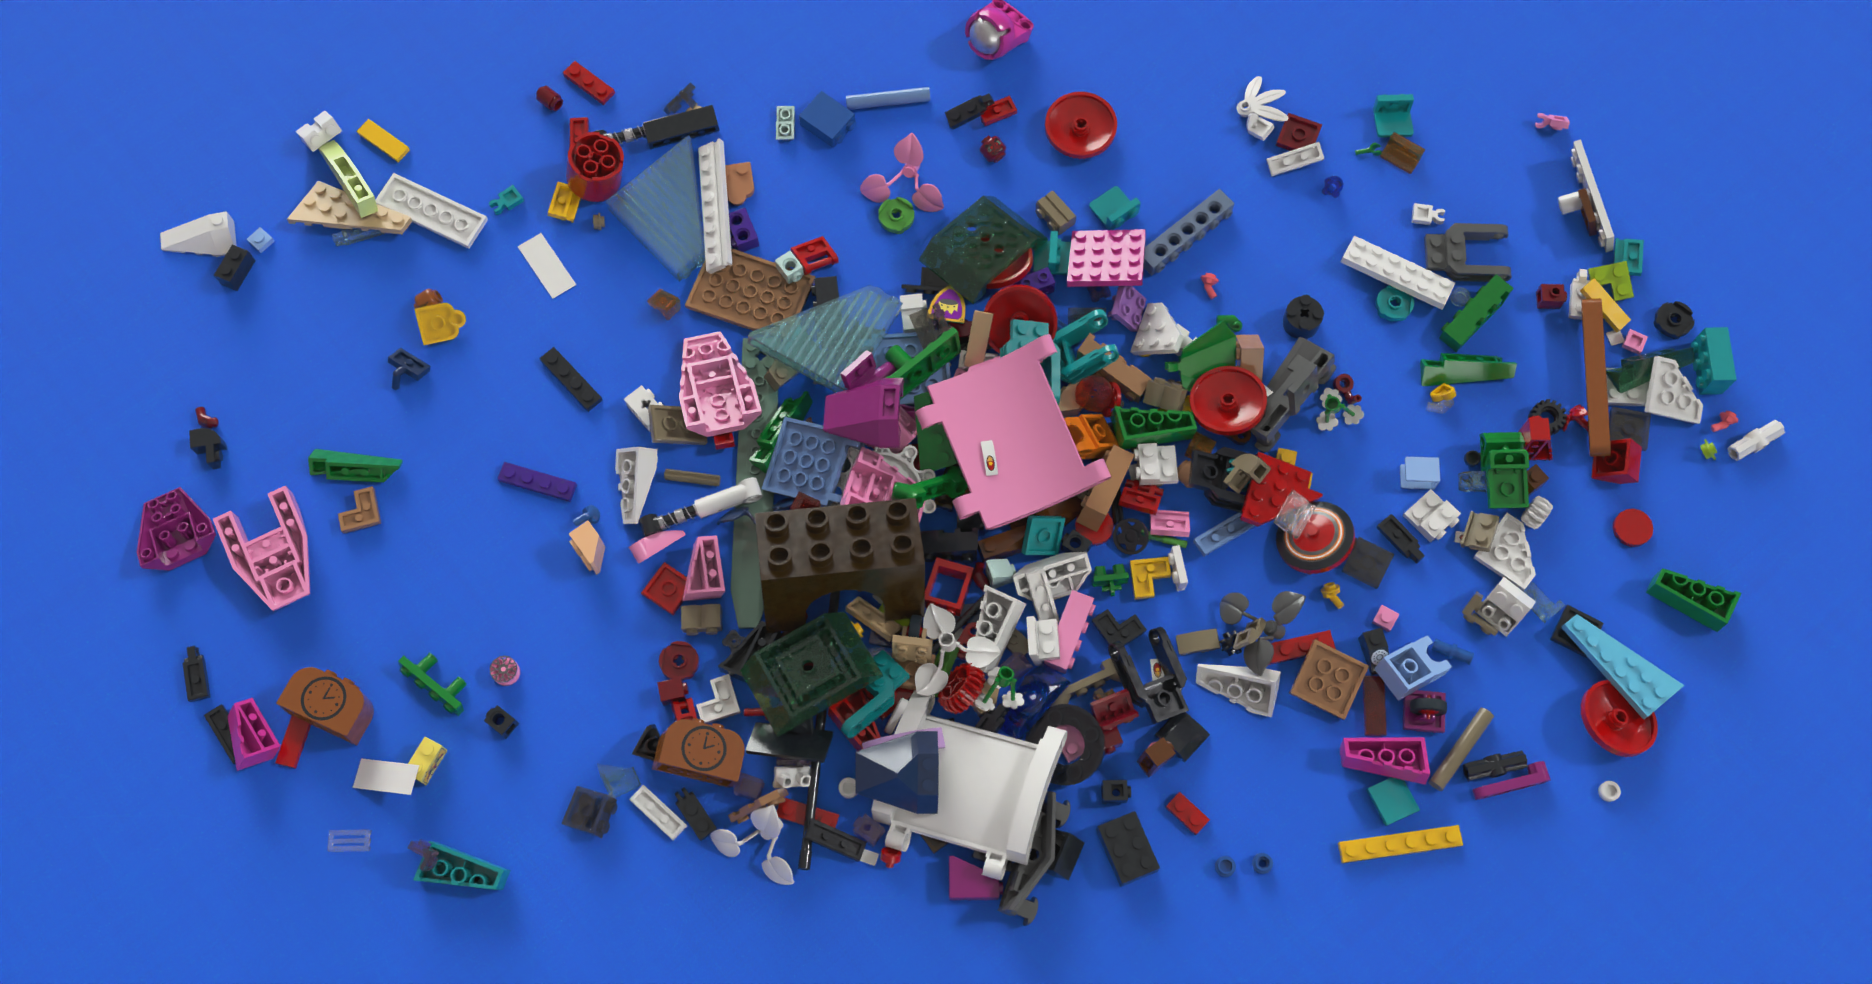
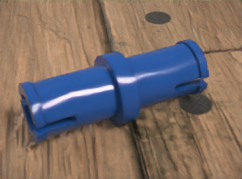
[1431,639,1474,665]

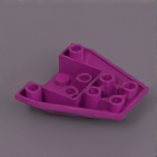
[823,378,904,448]
[137,487,216,571]

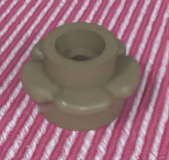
[593,213,605,231]

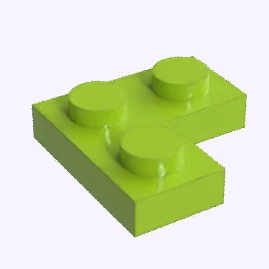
[1588,261,1634,301]

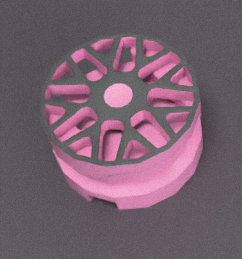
[490,656,520,686]

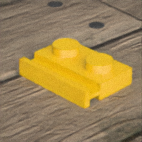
[548,182,581,223]

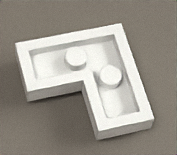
[696,674,741,724]

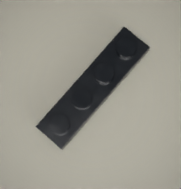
[539,347,603,412]

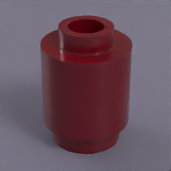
[536,86,563,111]

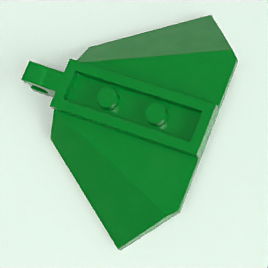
[1165,320,1236,392]

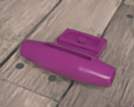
[840,350,897,389]

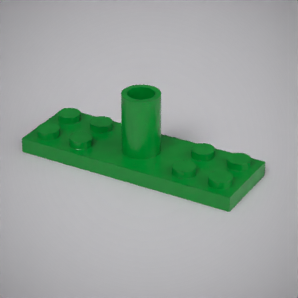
[885,327,961,400]

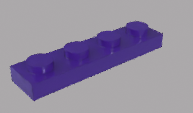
[498,462,577,502]

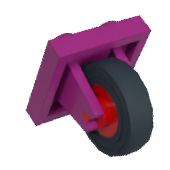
[1403,690,1447,734]

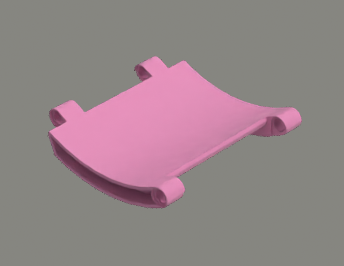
[915,334,1111,530]

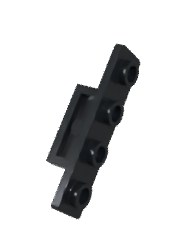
[901,267,976,297]

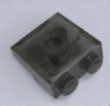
[562,786,617,838]

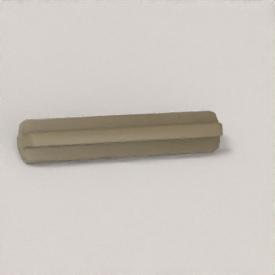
[664,469,721,486]

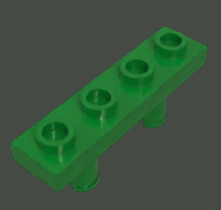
[398,653,467,716]

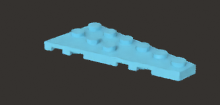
[1561,614,1684,719]

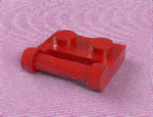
[791,236,839,275]

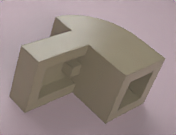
[1223,453,1271,493]

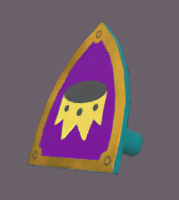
[927,284,966,324]

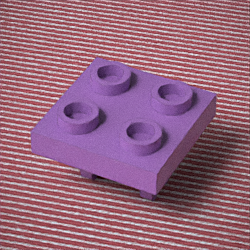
[1107,286,1146,332]

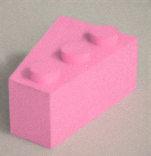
[682,535,725,601]

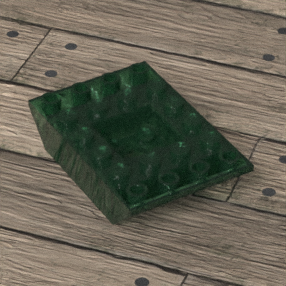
[740,612,883,737]

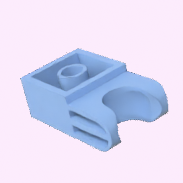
[1374,636,1452,701]

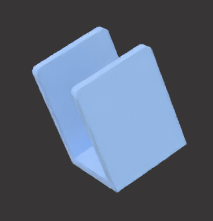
[1400,457,1440,489]

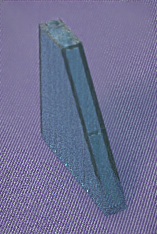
[605,135,705,282]
[747,285,903,393]

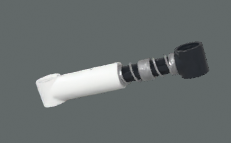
[639,477,762,537]

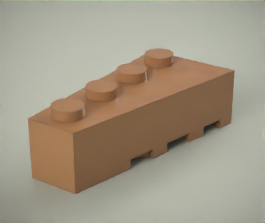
[1076,333,1152,404]
[1076,445,1134,532]

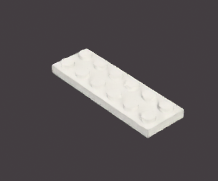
[376,173,488,249]
[1341,236,1455,310]

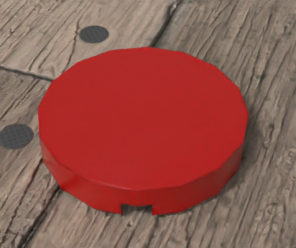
[1613,509,1654,547]
[1075,513,1114,545]

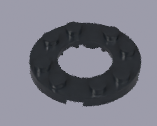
[1025,704,1106,785]

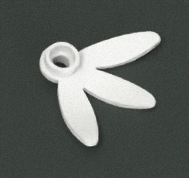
[1237,76,1288,122]

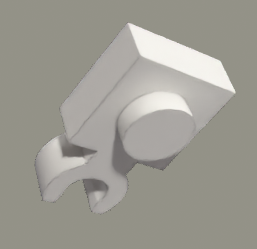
[1412,203,1445,225]

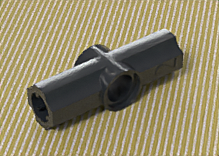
[1463,750,1528,782]

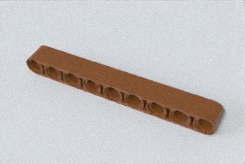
[1581,298,1611,457]

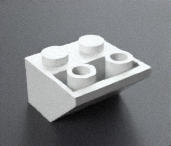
[1475,577,1536,637]

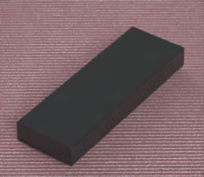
[204,704,236,765]
[803,818,867,862]

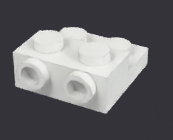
[1133,443,1179,485]
[1403,489,1461,543]

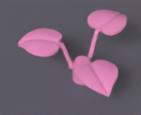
[860,133,944,212]

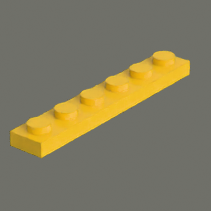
[1338,825,1463,863]

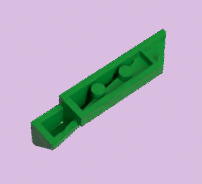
[308,449,403,482]

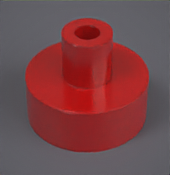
[880,847,902,868]

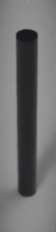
[932,595,984,654]

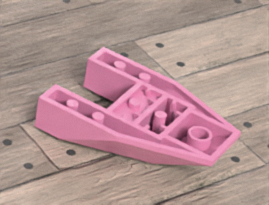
[213,485,310,611]

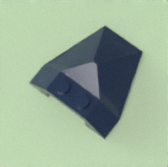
[855,731,939,814]

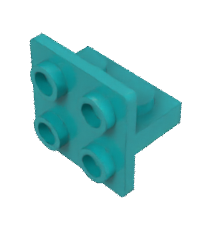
[1033,231,1071,275]

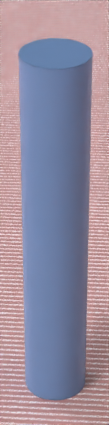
[846,87,930,110]

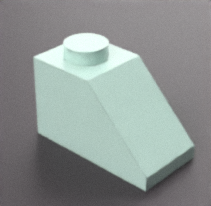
[985,559,1016,589]

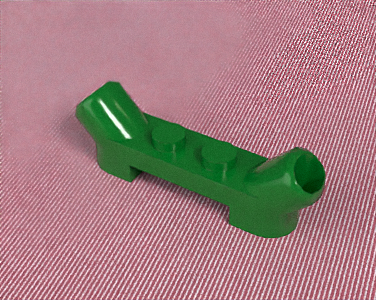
[891,466,968,509]

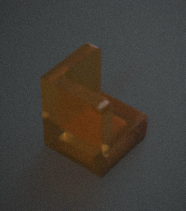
[1184,432,1216,459]

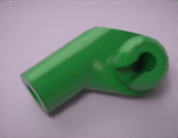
[1216,315,1242,332]

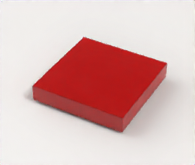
[641,562,687,615]

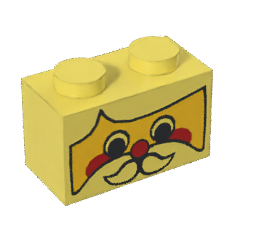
[408,737,448,785]

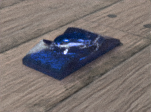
[1000,663,1070,740]

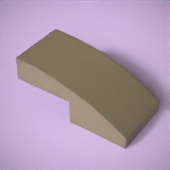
[1233,617,1267,650]
[1176,629,1221,656]

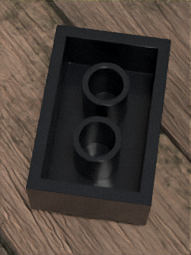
[1096,811,1160,887]

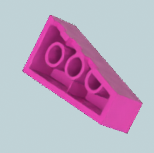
[1340,737,1430,785]

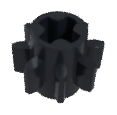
[1219,630,1242,656]

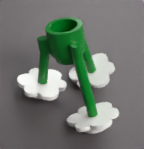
[1316,388,1364,431]
[974,666,1024,711]

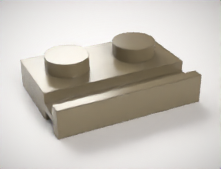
[1460,511,1499,552]

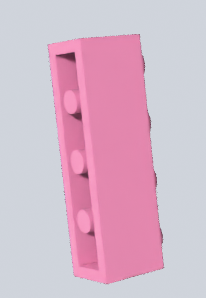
[1043,590,1096,674]

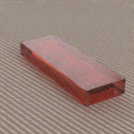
[1363,676,1387,736]

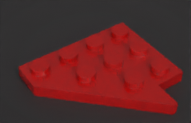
[1240,452,1323,527]

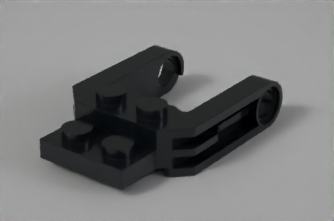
[1188,447,1254,513]
[1108,627,1189,724]

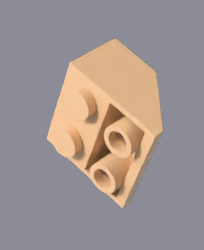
[569,521,605,575]

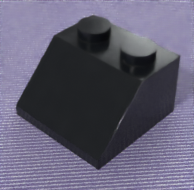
[1029,829,1084,880]

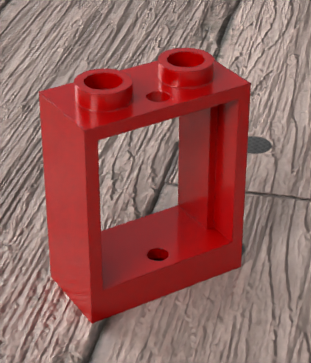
[925,557,974,616]

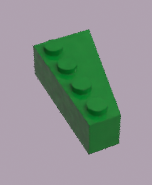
[1439,274,1514,352]
[914,391,958,471]
[1646,568,1741,632]

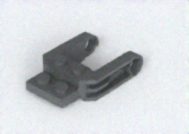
[1424,223,1512,282]

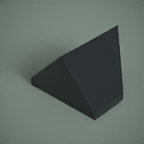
[632,724,660,761]

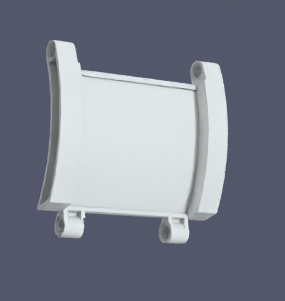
[871,690,1067,880]

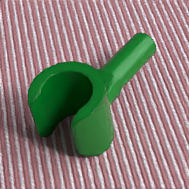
[1355,143,1382,156]

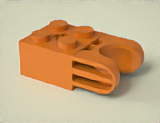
[1064,414,1119,459]

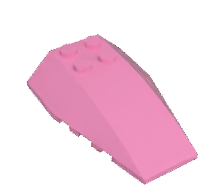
[679,331,762,437]

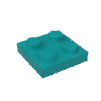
[1021,516,1065,555]

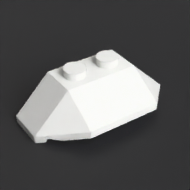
[1012,552,1092,601]

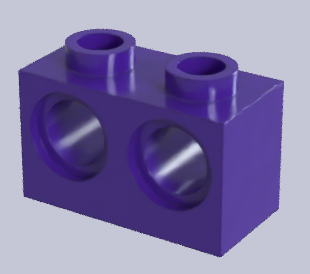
[729,208,759,252]
[1014,267,1056,295]

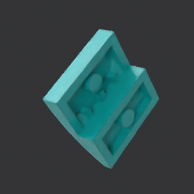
[1366,777,1420,826]

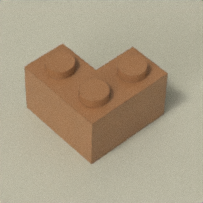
[1236,334,1264,381]

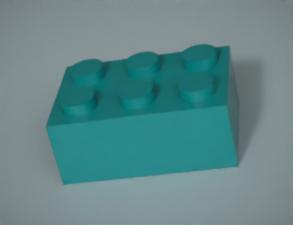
[1690,327,1737,395]

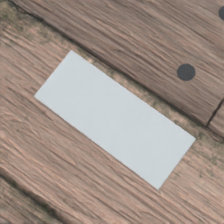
[518,233,576,299]
[353,759,419,795]

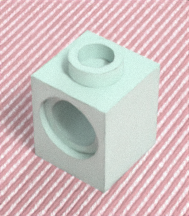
[775,251,804,284]

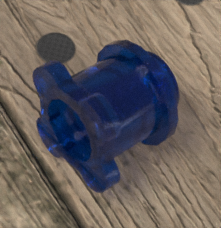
[1322,176,1344,198]

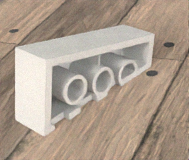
[976,585,1026,673]

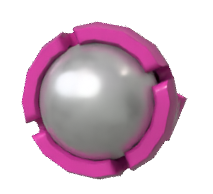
[965,0,1034,60]

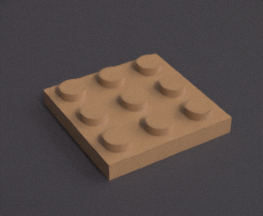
[1289,639,1369,720]

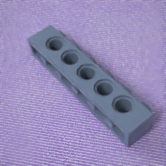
[1144,189,1235,276]

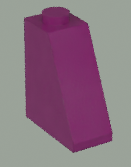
[949,856,1003,900]

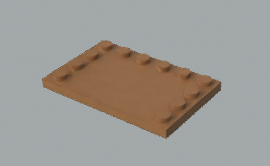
[685,248,816,342]

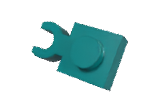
[489,185,524,215]

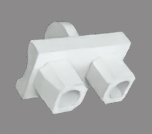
[772,764,811,788]

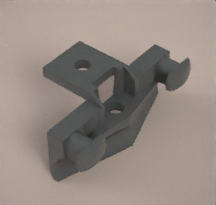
[1250,337,1336,452]
[972,791,1070,926]

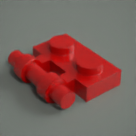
[1119,479,1164,516]

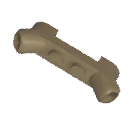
[1047,658,1121,708]

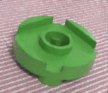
[879,197,914,234]

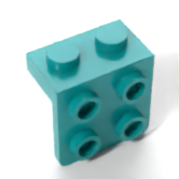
[1373,94,1414,138]
[1089,186,1141,230]

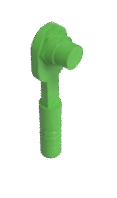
[1141,530,1187,548]

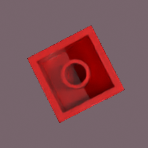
[1591,438,1642,484]

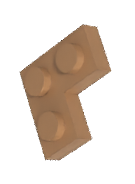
[338,486,381,534]

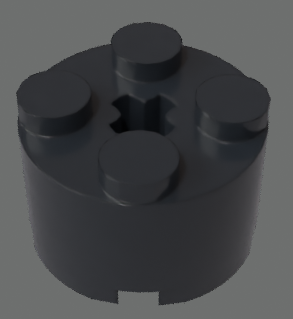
[1283,295,1324,339]

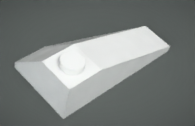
[160,211,237,257]
[615,447,658,524]

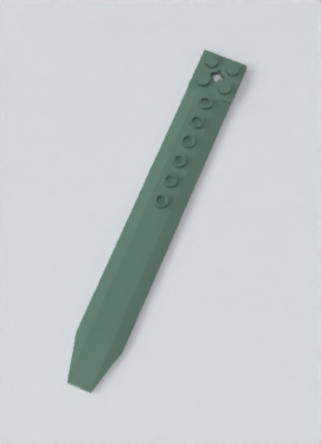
[731,338,781,629]

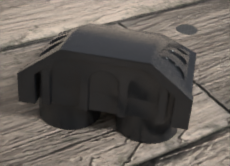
[1154,712,1210,763]

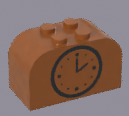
[276,667,374,746]
[652,718,745,788]

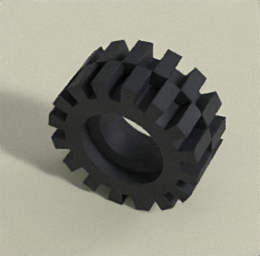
[1528,399,1567,436]

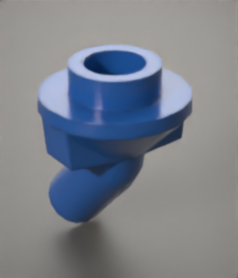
[573,505,600,527]

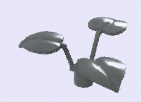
[1220,591,1306,676]

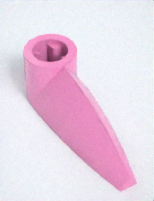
[628,530,686,564]

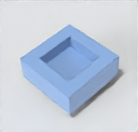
[247,227,274,253]

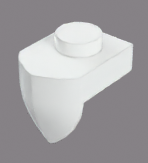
[1246,113,1274,141]

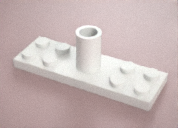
[1557,139,1614,252]

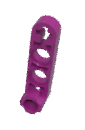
[1472,761,1551,800]

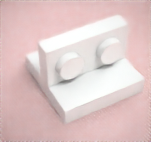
[1026,616,1060,666]

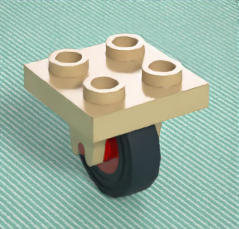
[892,615,933,664]

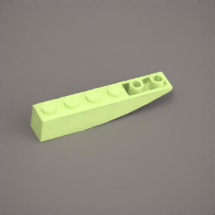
[318,140,378,218]

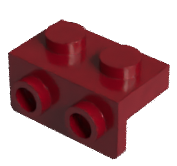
[1090,689,1139,730]

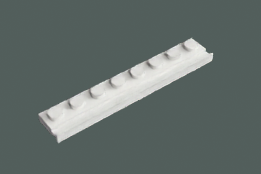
[698,138,732,274]

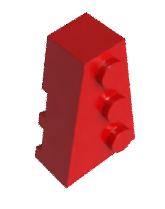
[1518,416,1553,460]

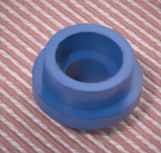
[1252,853,1273,874]

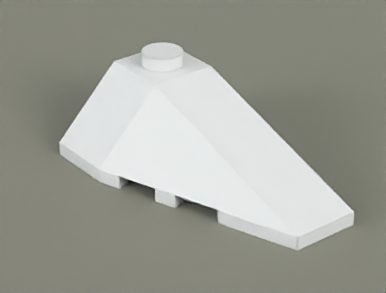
[1196,664,1281,717]

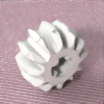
[1521,496,1553,530]

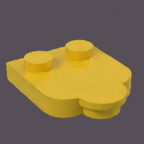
[414,303,466,345]

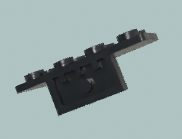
[746,710,833,763]

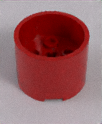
[566,132,624,202]

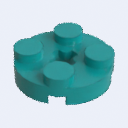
[1376,285,1414,321]

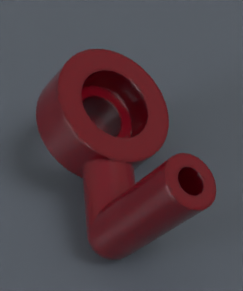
[1333,374,1362,405]

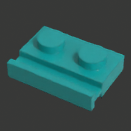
[1613,238,1644,276]

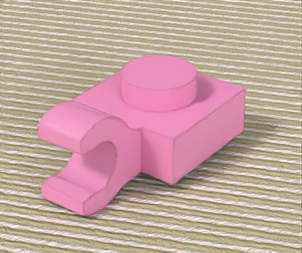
[1535,113,1570,130]

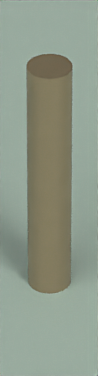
[1429,707,1494,791]

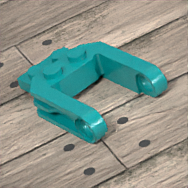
[1040,309,1119,384]
[1000,319,1060,405]
[809,650,910,738]

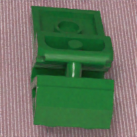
[1479,432,1529,509]

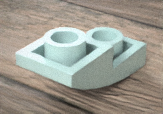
[776,106,795,140]

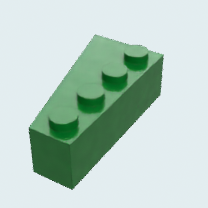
[1110,406,1198,449]

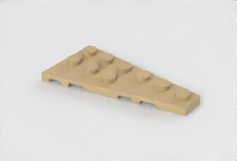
[287,181,412,235]

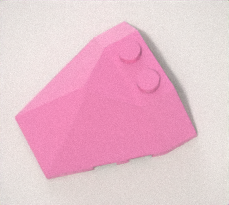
[840,447,925,523]

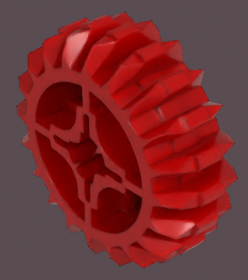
[938,662,986,714]

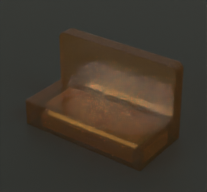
[1380,132,1425,174]

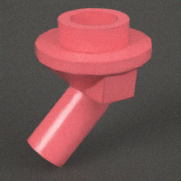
[1200,273,1219,300]
[1711,411,1739,432]

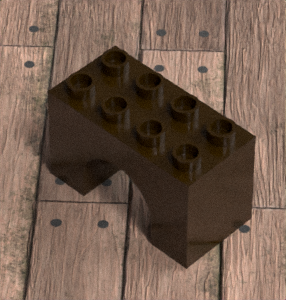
[755,498,925,633]

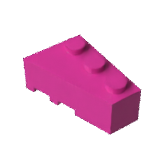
[227,698,280,771]

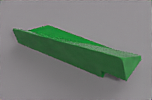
[1420,353,1517,386]
[749,391,813,473]

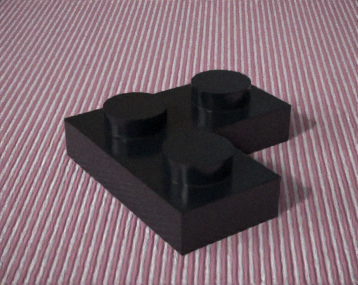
[1091,609,1147,646]

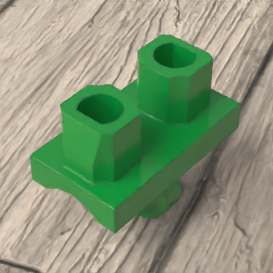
[1092,564,1129,597]

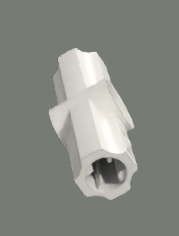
[1727,420,1785,461]

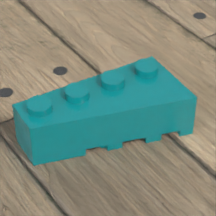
[413,841,511,890]

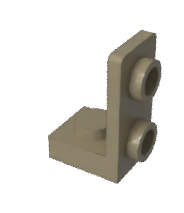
[1462,591,1498,636]

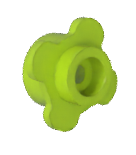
[1700,439,1717,460]

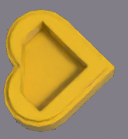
[1430,383,1456,402]

